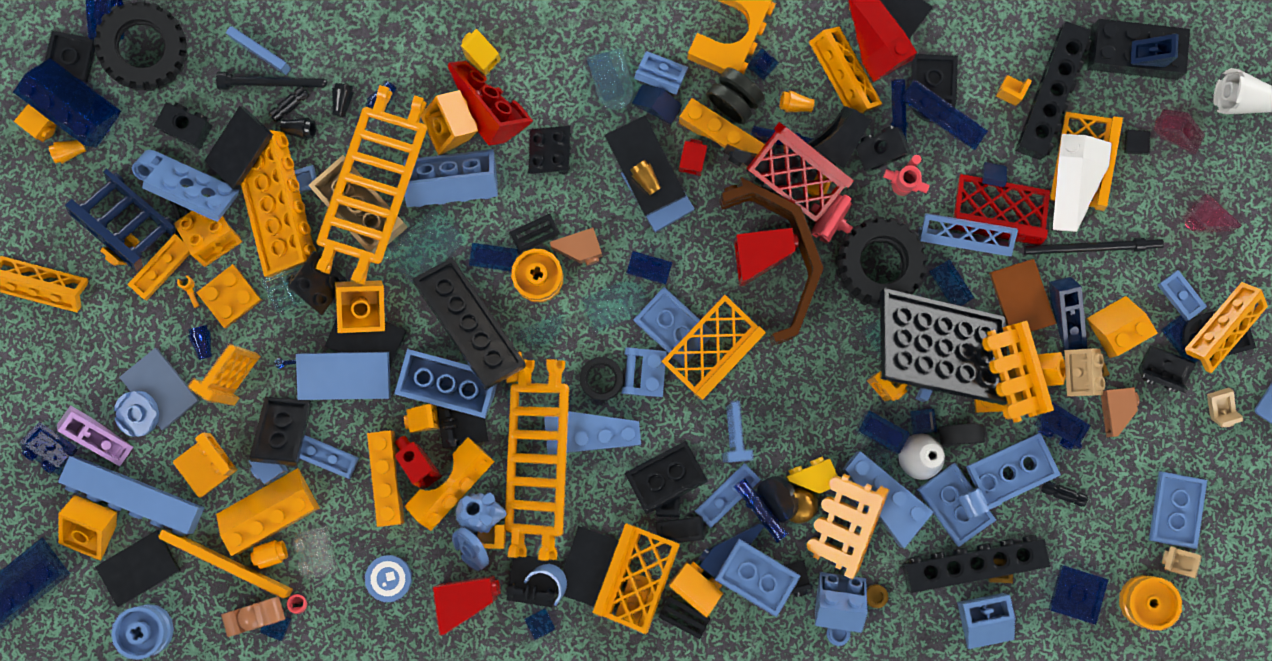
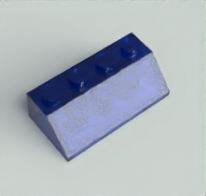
[13,58,122,148]
[0,538,70,630]

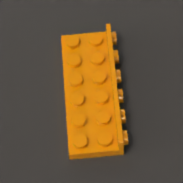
[241,130,316,277]

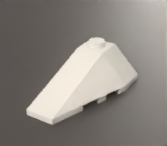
[1053,134,1112,232]

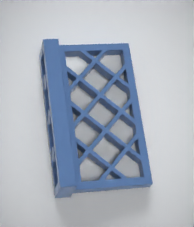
[722,401,753,463]

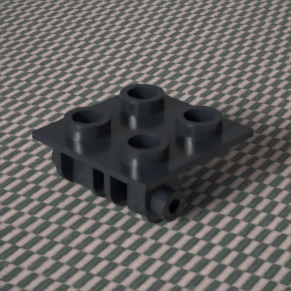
[528,126,572,174]
[286,251,347,316]
[436,405,489,449]
[506,556,560,608]

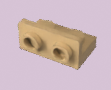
[1064,349,1105,396]

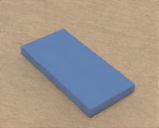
[296,352,391,400]

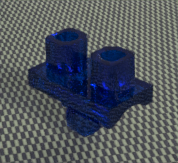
[626,251,672,285]

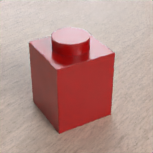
[679,139,707,176]

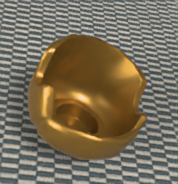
[789,487,818,524]

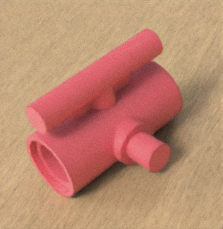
[883,155,930,196]
[810,195,853,243]

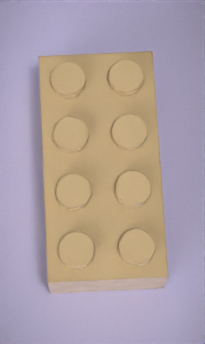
[308,155,408,254]

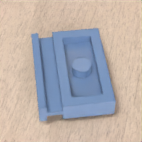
[634,51,688,95]

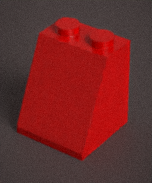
[734,228,799,287]
[433,575,501,635]

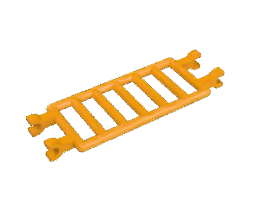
[316,85,427,285]
[504,359,569,561]

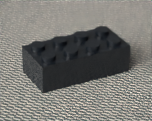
[1087,19,1190,80]

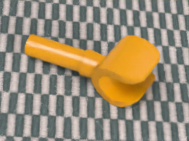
[177,275,199,308]

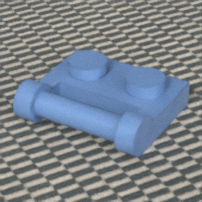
[621,348,666,397]

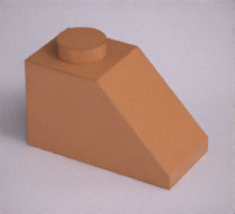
[550,228,602,265]
[1101,387,1139,438]

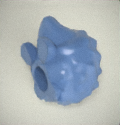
[456,493,507,533]

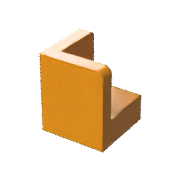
[996,75,1032,106]
[1037,352,1066,386]
[477,524,506,549]

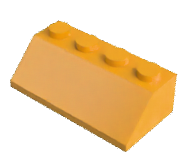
[216,468,320,556]

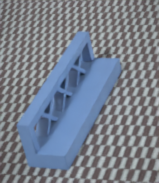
[918,213,1018,256]

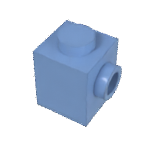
[249,460,288,484]

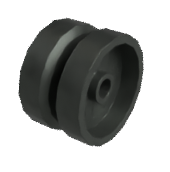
[706,67,765,125]

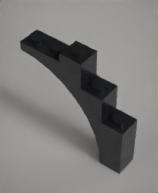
[723,106,872,196]

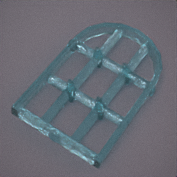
[262,265,306,314]

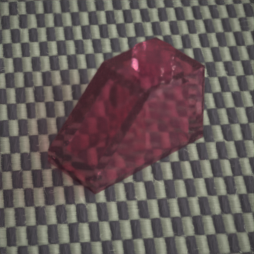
[1154,109,1205,155]
[1181,194,1242,233]

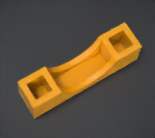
[679,98,765,154]
[367,430,405,527]
[404,437,495,531]

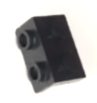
[1138,345,1196,393]

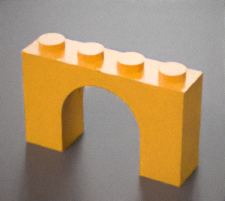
[687,0,776,75]

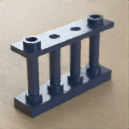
[65,169,177,273]

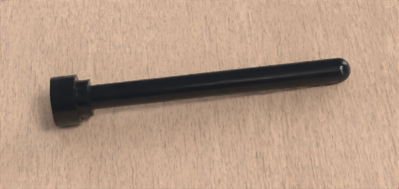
[216,71,327,90]

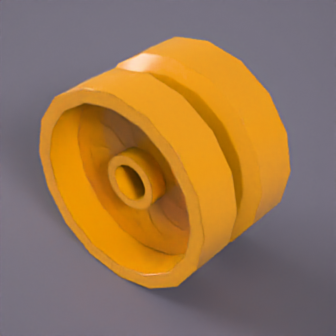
[511,249,564,303]
[1119,575,1182,630]

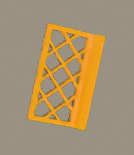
[1049,112,1123,211]
[661,295,766,400]
[188,344,261,406]
[592,523,680,634]

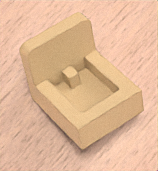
[1207,388,1243,427]
[1162,546,1202,579]

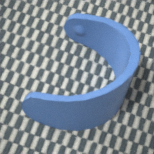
[523,564,567,606]

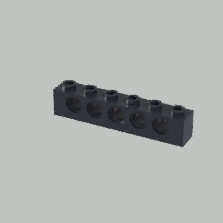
[1015,21,1092,160]
[902,535,1051,593]

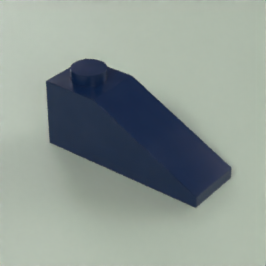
[1049,277,1088,353]
[698,523,764,578]

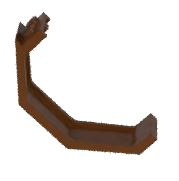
[719,177,824,346]

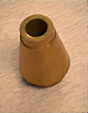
[630,160,661,195]

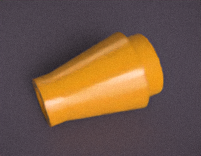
[779,90,814,112]
[49,139,86,164]

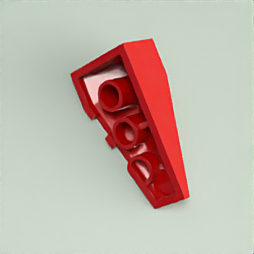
[848,0,917,82]
[448,60,533,146]

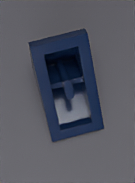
[1131,34,1178,67]
[632,84,682,125]

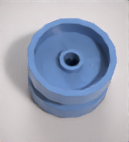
[111,604,174,660]

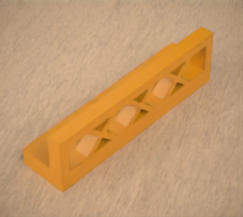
[809,26,882,114]
[0,256,88,313]
[1185,282,1268,373]

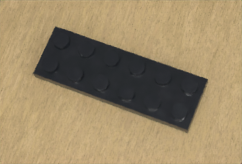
[413,257,526,390]

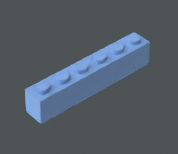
[58,456,205,537]

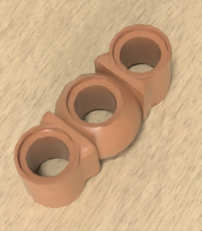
[221,596,285,637]

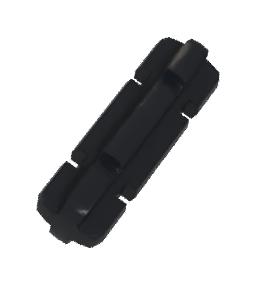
[269,86,309,122]
[1041,481,1088,507]

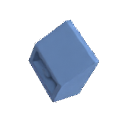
[815,572,867,633]
[957,593,1015,649]

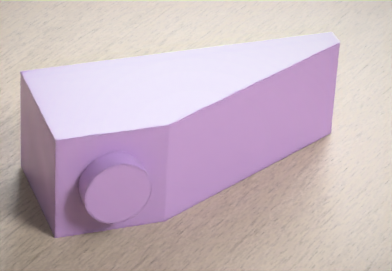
[57,405,133,466]

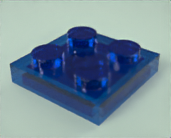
[1048,565,1109,625]

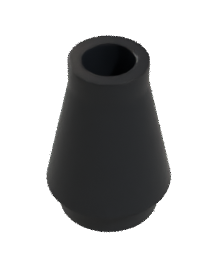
[332,83,355,117]
[280,117,316,140]

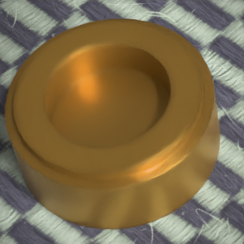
[867,584,888,608]

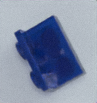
[1034,402,1091,451]

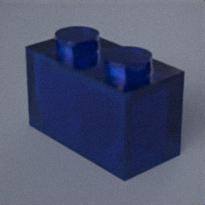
[854,411,910,454]

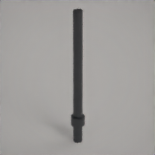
[1024,238,1164,255]

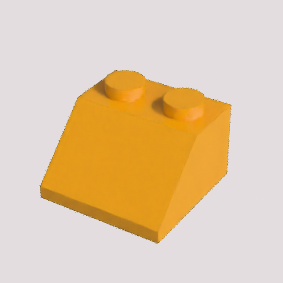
[421,90,478,156]
[335,280,385,333]
[1086,296,1158,358]
[58,495,117,561]
[669,561,723,618]

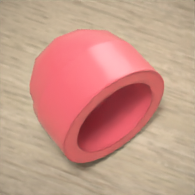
[287,594,307,614]

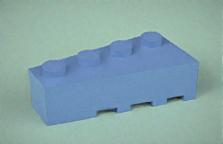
[544,411,641,455]
[842,451,934,548]

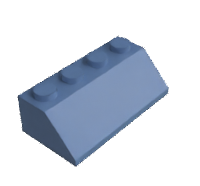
[403,149,498,207]
[394,349,497,418]

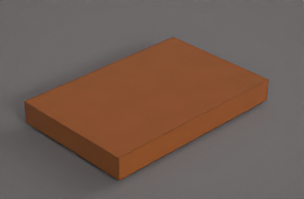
[989,259,1057,332]

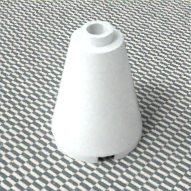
[1213,68,1272,114]
[898,433,945,480]

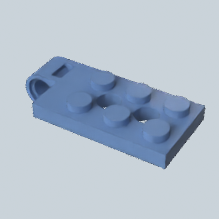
[132,150,239,222]
[958,433,1061,519]

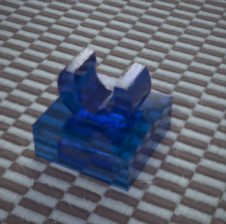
[748,48,779,80]

